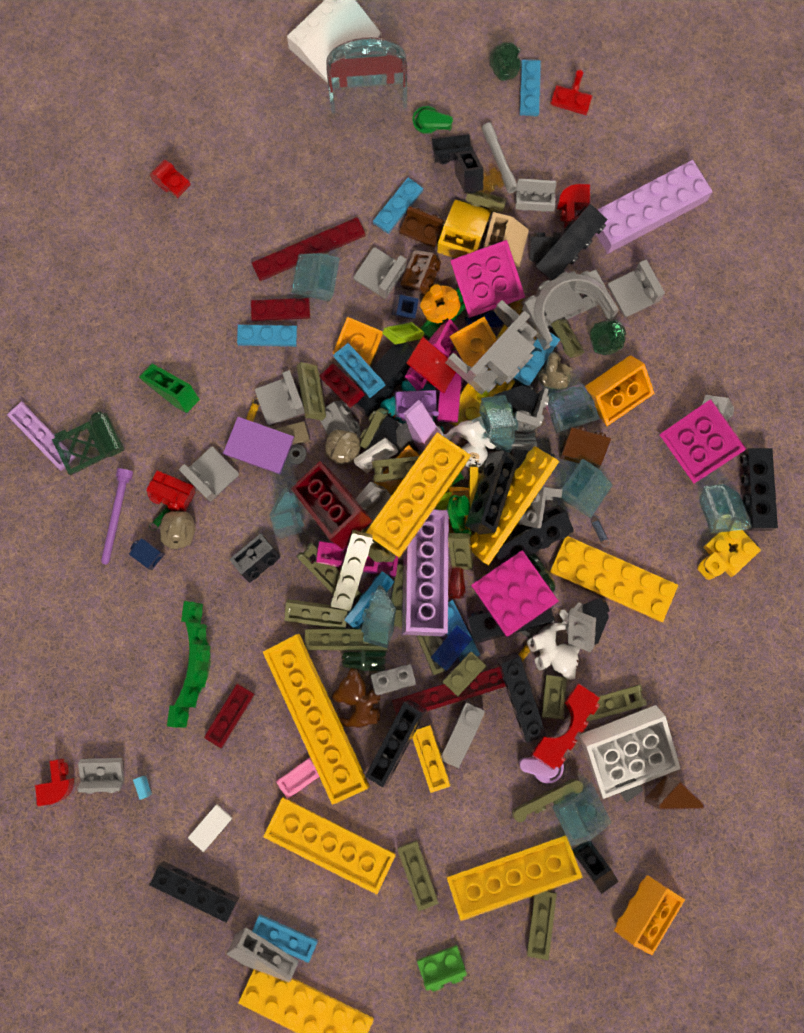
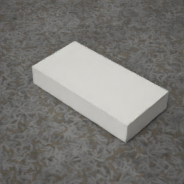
[354,438,398,473]
[188,804,232,852]

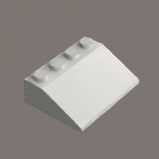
[287,0,381,84]
[579,705,680,799]

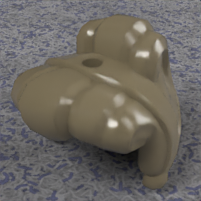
[537,352,572,390]
[325,430,361,465]
[160,511,196,550]

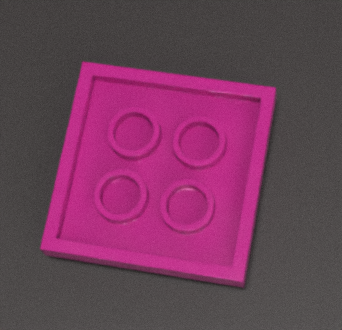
[450,240,525,318]
[659,399,746,484]
[471,551,559,637]

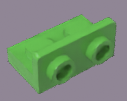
[417,945,467,991]

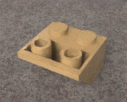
[484,212,529,267]

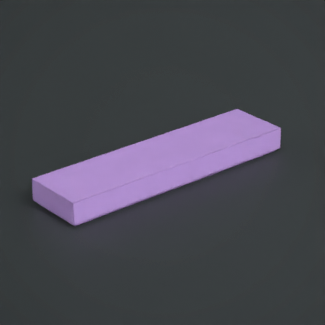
[7,401,76,471]

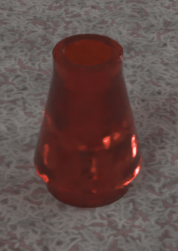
[448,568,466,599]

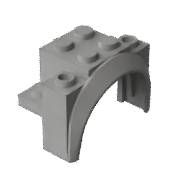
[522,270,619,350]
[446,300,538,395]

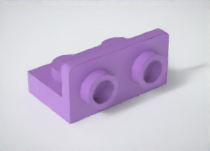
[395,390,439,421]

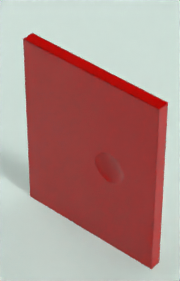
[406,337,456,393]

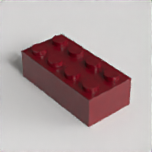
[291,461,373,549]

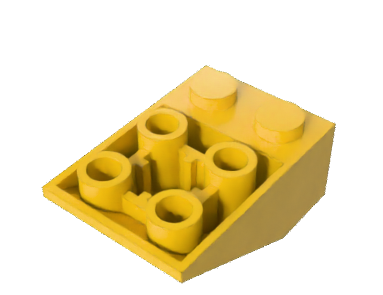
[437,200,491,258]

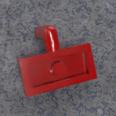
[550,70,592,115]

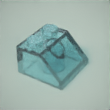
[552,784,611,846]

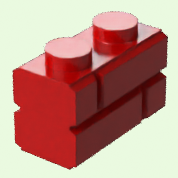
[146,471,196,512]

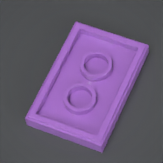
[223,417,294,475]

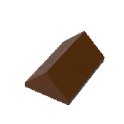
[645,776,704,809]

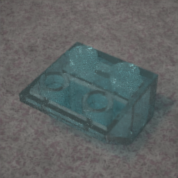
[291,253,340,302]
[547,384,599,434]
[479,395,518,453]
[559,459,613,518]
[699,484,752,533]
[269,488,305,539]
[361,585,396,648]

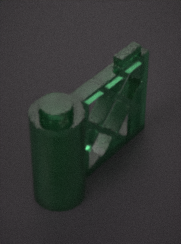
[52,411,125,476]

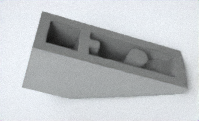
[441,702,485,768]
[226,928,299,982]

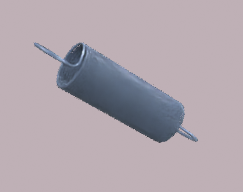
[590,515,609,547]

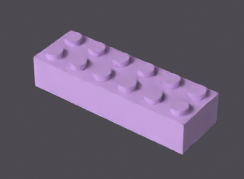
[596,160,713,254]
[402,510,449,636]

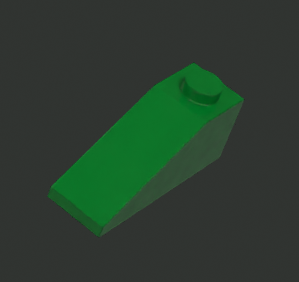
[139,364,200,414]

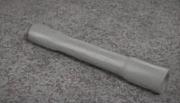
[481,123,518,193]

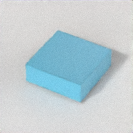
[133,775,152,800]

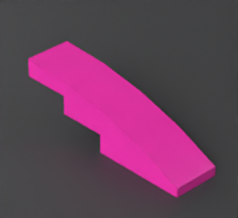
[405,319,459,391]
[437,350,463,423]
[316,541,398,577]

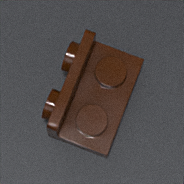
[399,206,444,248]
[400,250,441,296]

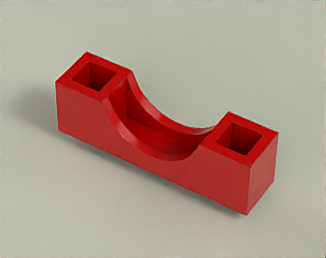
[531,683,600,770]

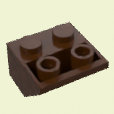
[559,426,611,469]

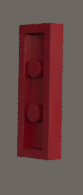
[251,298,311,321]
[319,363,365,408]
[204,683,255,749]

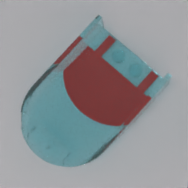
[326,37,407,114]

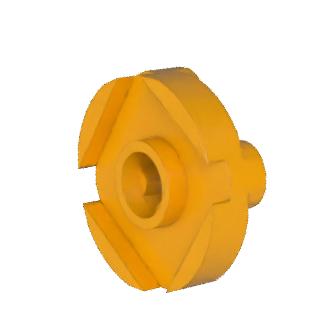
[420,284,460,323]

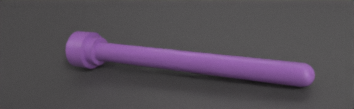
[101,468,133,565]

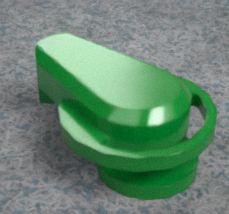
[413,106,453,134]
[447,495,471,535]

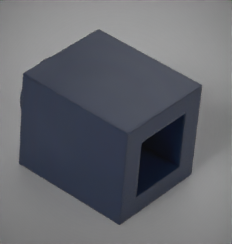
[391,295,419,319]
[129,538,165,570]

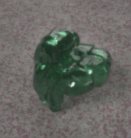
[489,42,521,81]
[590,319,627,356]

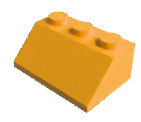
[583,355,655,426]
[614,875,685,955]

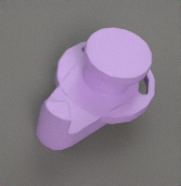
[518,757,564,784]

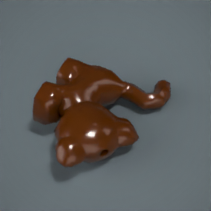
[332,668,381,728]

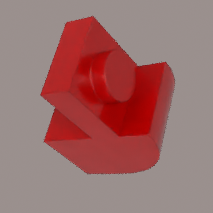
[150,160,191,198]
[556,184,590,228]
[35,758,75,807]

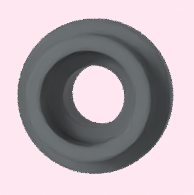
[287,444,307,465]

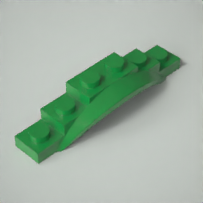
[167,601,211,728]

